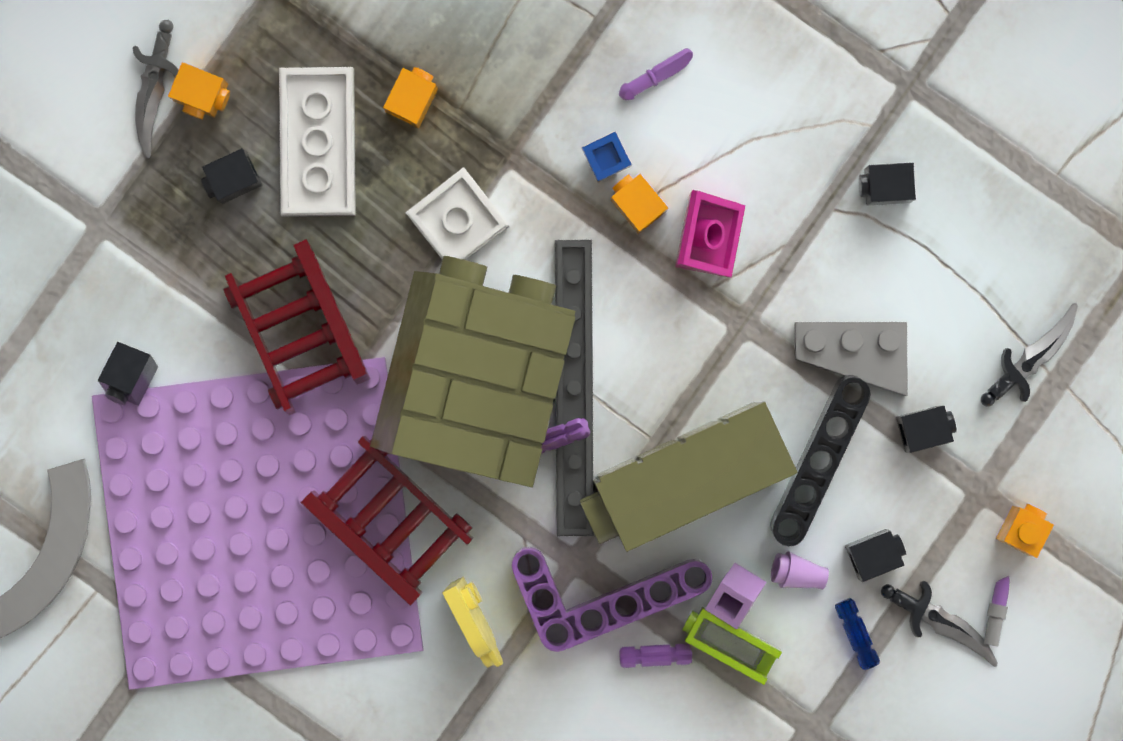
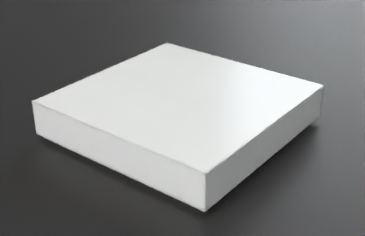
[406,167,509,260]

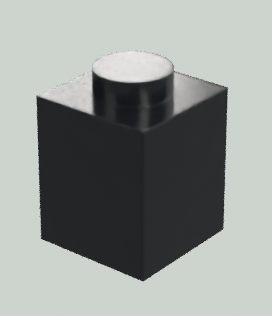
[201,148,263,204]
[859,163,916,206]
[97,341,158,406]
[896,405,957,453]
[845,529,906,582]

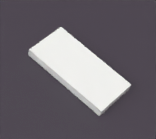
[279,67,356,217]

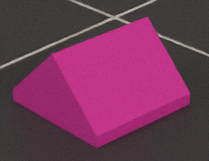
[675,190,746,278]

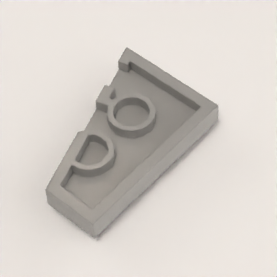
[795,322,908,396]

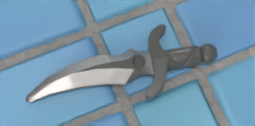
[132,20,178,158]

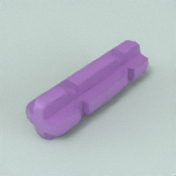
[541,418,590,454]
[619,644,692,668]

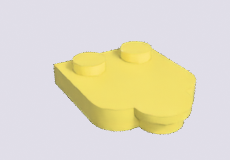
[442,576,503,668]

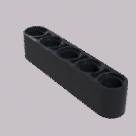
[770,375,871,547]

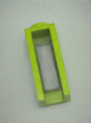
[682,606,782,685]

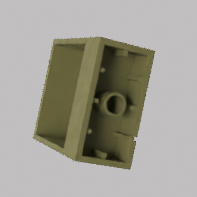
[370,256,576,488]
[580,402,798,552]

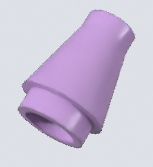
[771,551,829,590]

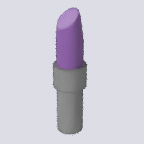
[984,576,1010,647]

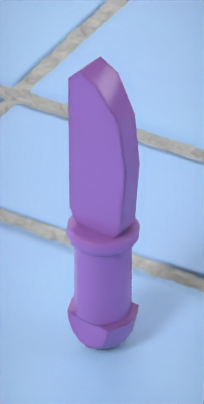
[619,48,693,100]

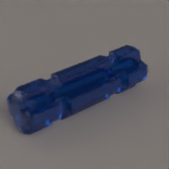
[835,598,880,670]

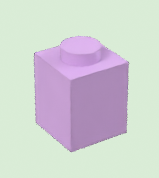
[705,563,766,629]

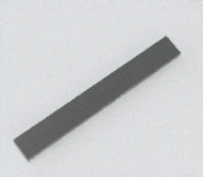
[555,240,594,536]

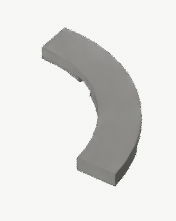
[0,459,91,638]

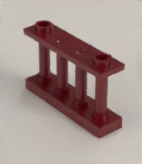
[223,239,371,415]
[300,436,473,606]

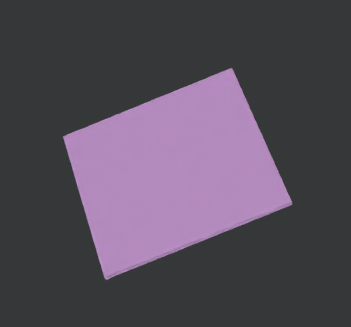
[92,357,423,690]

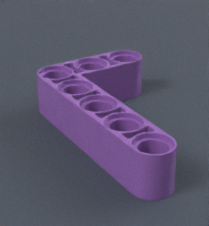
[512,547,712,652]

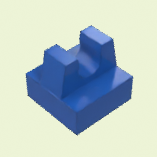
[582,131,632,182]

